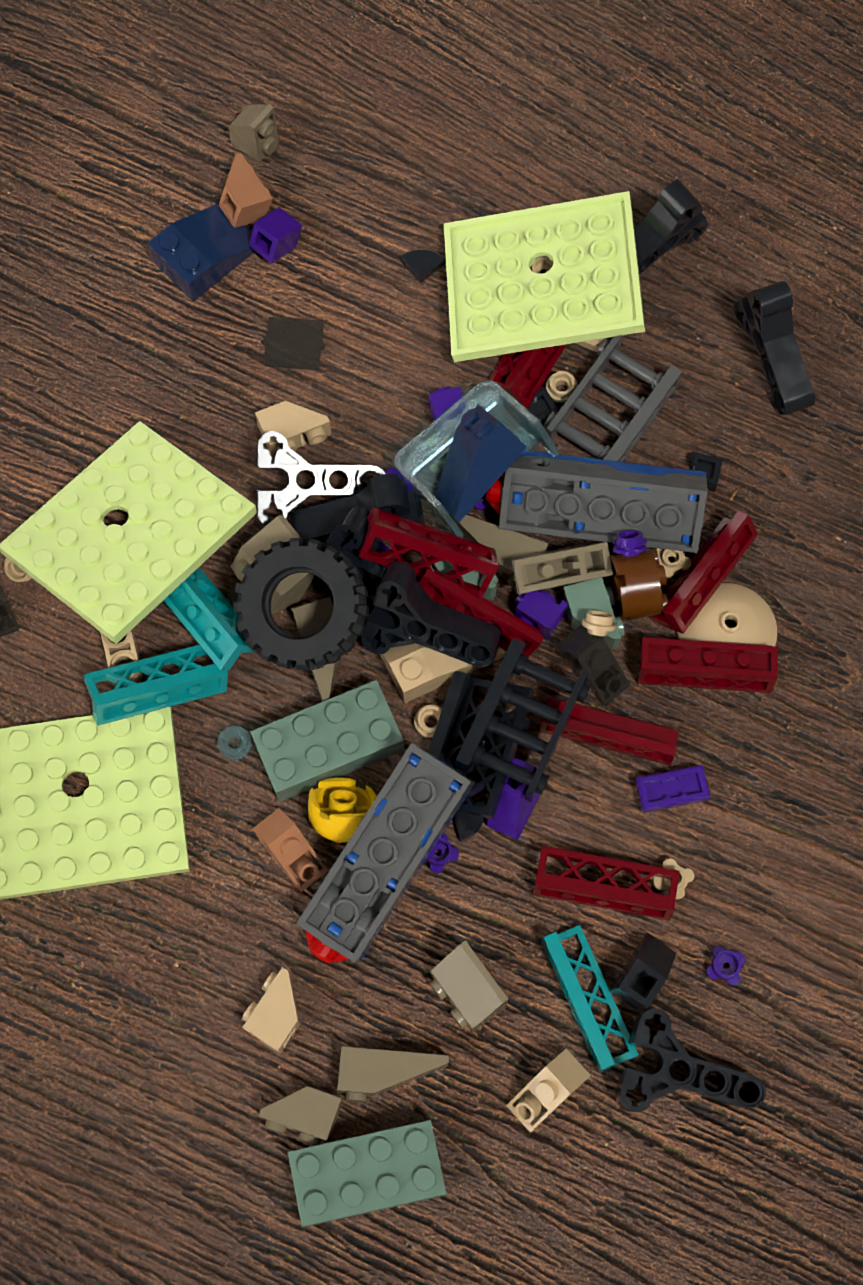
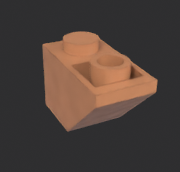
[219,152,273,228]
[252,808,328,893]

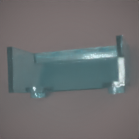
[394,380,560,537]

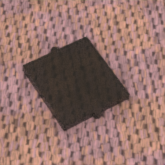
[263,316,325,370]

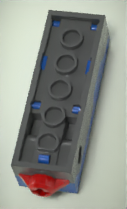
[486,450,708,553]
[296,743,475,964]

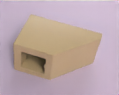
[255,401,331,458]
[242,967,300,1055]
[506,1049,591,1133]

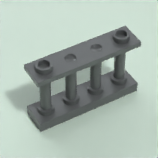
[544,335,682,462]

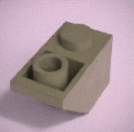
[228,104,279,163]
[259,1086,343,1146]

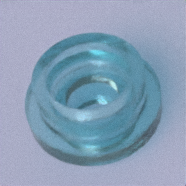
[218,726,252,760]

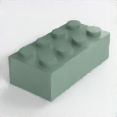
[250,680,404,802]
[288,1120,447,1228]

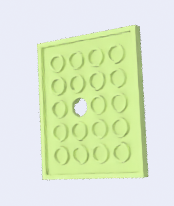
[444,191,645,362]
[0,421,257,644]
[0,707,190,900]

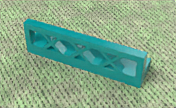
[164,567,257,670]
[84,645,228,726]
[541,925,639,1073]

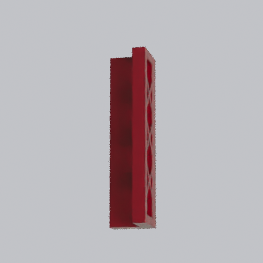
[484,344,567,409]
[358,507,499,598]
[650,510,758,634]
[417,566,544,658]
[637,637,778,693]
[539,697,679,766]
[533,846,680,921]

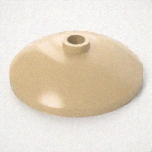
[677,583,777,646]

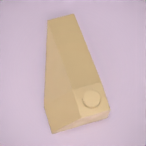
[379,644,507,704]

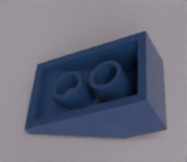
[147,203,255,302]
[434,404,527,522]

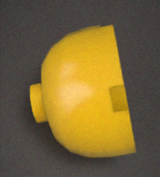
[308,777,377,843]

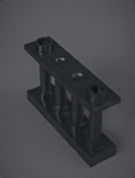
[455,638,591,802]

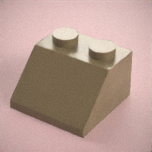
[230,514,315,615]
[429,940,508,1033]

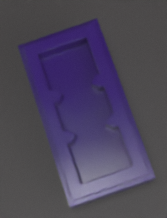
[635,765,711,813]

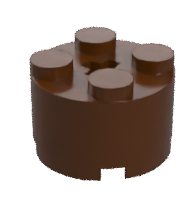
[610,548,668,620]

